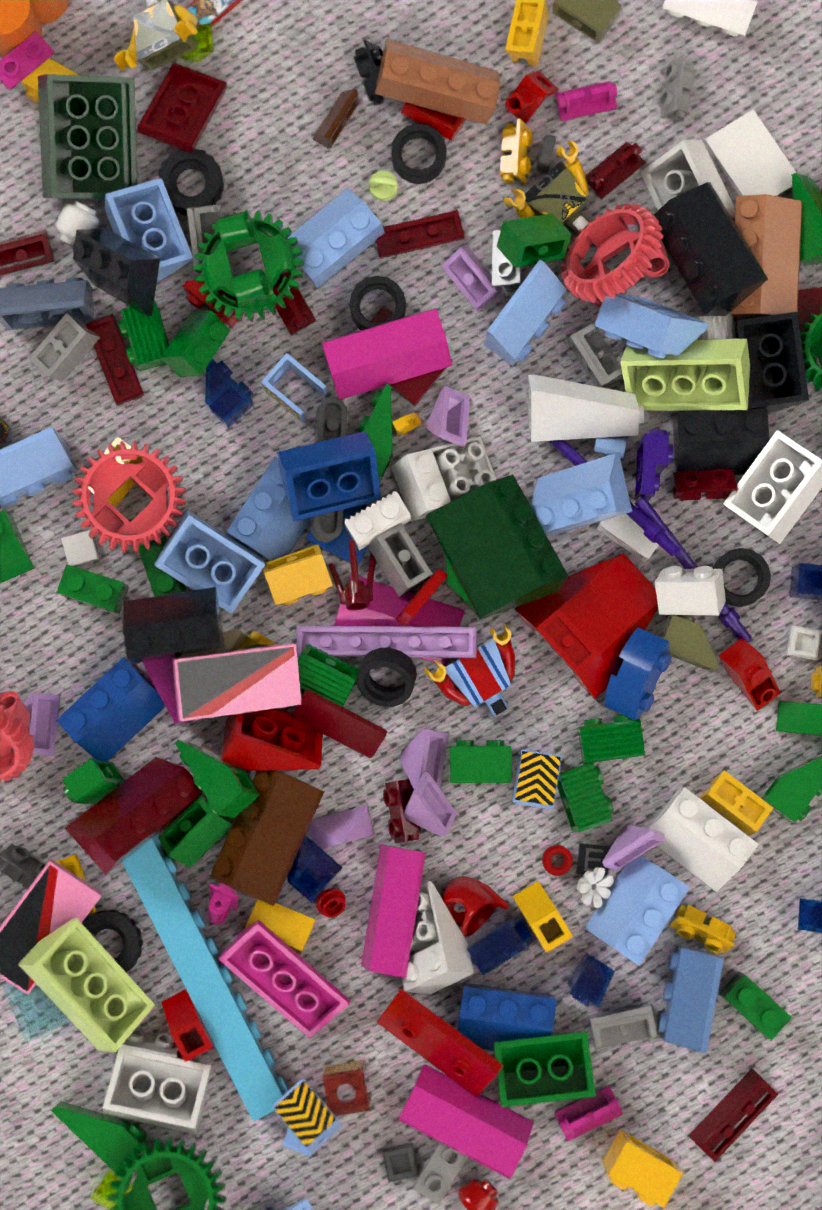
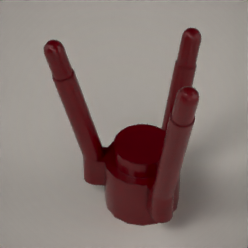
[328,540,376,611]

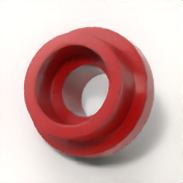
[542,845,573,876]
[316,888,346,918]

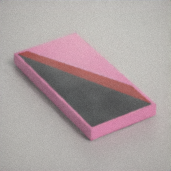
[172,643,301,722]
[0,858,102,994]

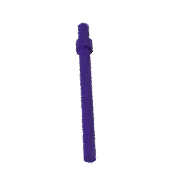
[549,440,680,557]
[634,496,752,642]

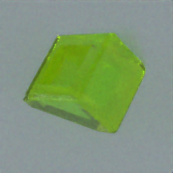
[181,23,214,62]
[90,1169,133,1209]

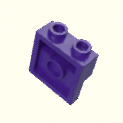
[635,429,674,501]

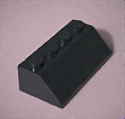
[654,182,768,316]

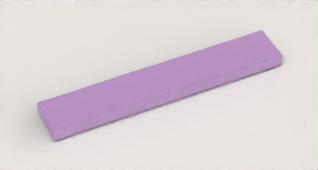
[297,626,477,658]

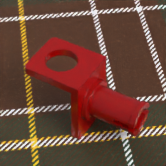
[505,71,559,124]

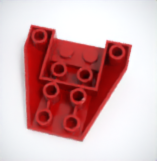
[514,553,658,699]

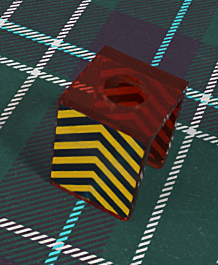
[322,1060,372,1117]

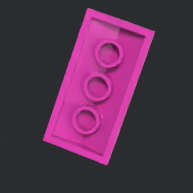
[321,308,452,400]
[334,574,465,667]
[361,844,426,978]
[219,920,351,1039]
[398,1064,534,1179]

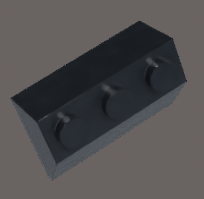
[73,228,160,316]
[735,312,809,412]
[672,408,769,475]
[123,587,225,663]

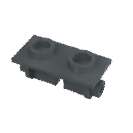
[0,844,46,889]

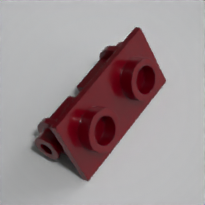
[585,142,646,200]
[273,272,316,335]
[673,469,738,502]
[383,779,421,843]

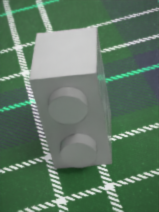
[368,523,433,597]

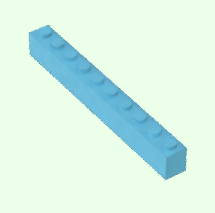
[122,832,290,1122]

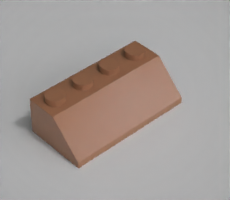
[375,39,500,125]
[731,194,802,320]

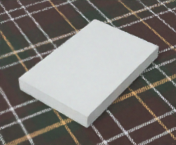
[703,109,796,196]

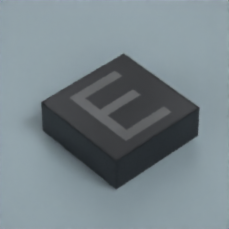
[576,843,610,875]

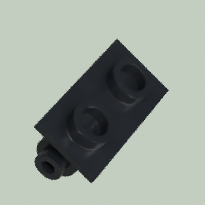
[354,40,395,105]

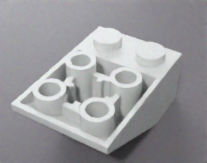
[391,436,497,522]
[402,881,474,994]

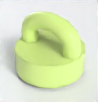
[369,171,398,202]

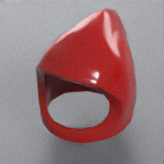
[441,876,509,938]

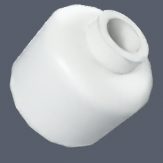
[55,200,100,246]

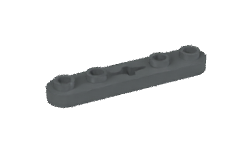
[310,397,348,543]

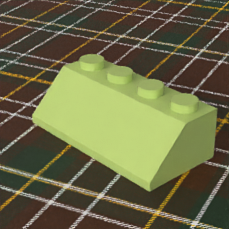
[620,339,750,411]
[18,918,155,1053]

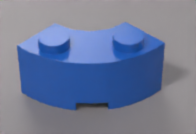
[604,628,671,721]

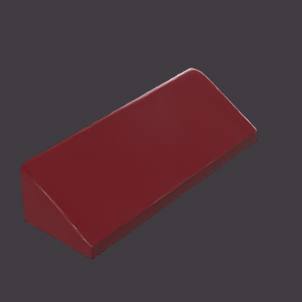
[0,229,55,276]
[292,689,388,758]
[688,1068,778,1162]

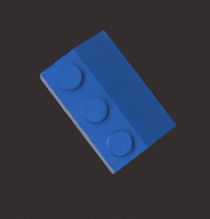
[277,431,381,521]
[56,657,166,761]
[457,983,557,1050]

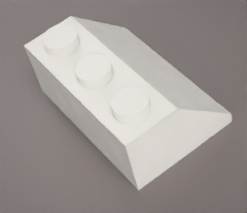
[662,0,758,36]
[640,140,735,221]
[723,430,822,544]
[648,787,759,892]
[103,1047,211,1135]

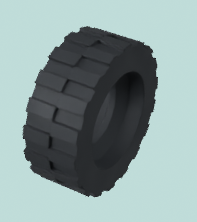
[158,149,224,216]
[82,910,143,973]

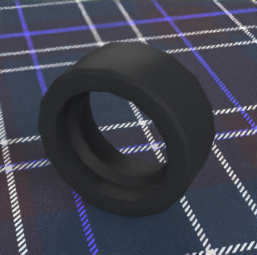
[391,123,447,184]
[349,276,406,330]
[712,548,771,607]
[356,648,417,707]

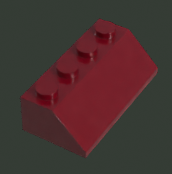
[65,757,203,875]

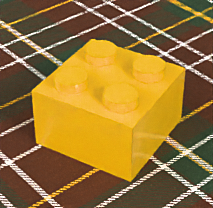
[602,1129,683,1208]

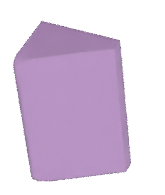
[441,246,504,311]

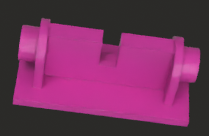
[0,31,55,90]
[554,81,618,122]
[208,883,239,925]
[554,1085,623,1141]

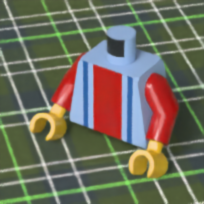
[424,623,516,717]

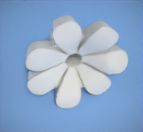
[577,867,614,908]

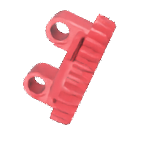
[560,203,670,308]
[72,441,186,553]
[0,691,35,782]

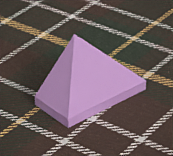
[426,386,470,447]
[24,693,60,756]
[400,729,448,790]
[404,772,457,837]
[309,805,374,850]
[602,824,666,871]

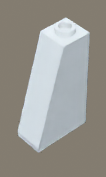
[528,374,644,442]

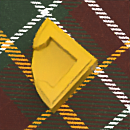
[392,413,423,437]

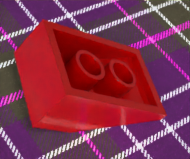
[221,708,323,771]

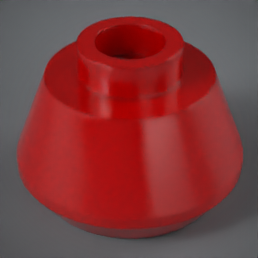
[458,1179,499,1210]

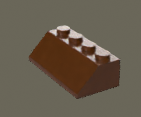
[210,770,325,906]

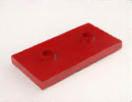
[377,989,503,1097]

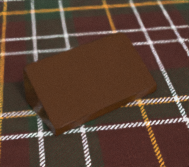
[312,89,359,149]

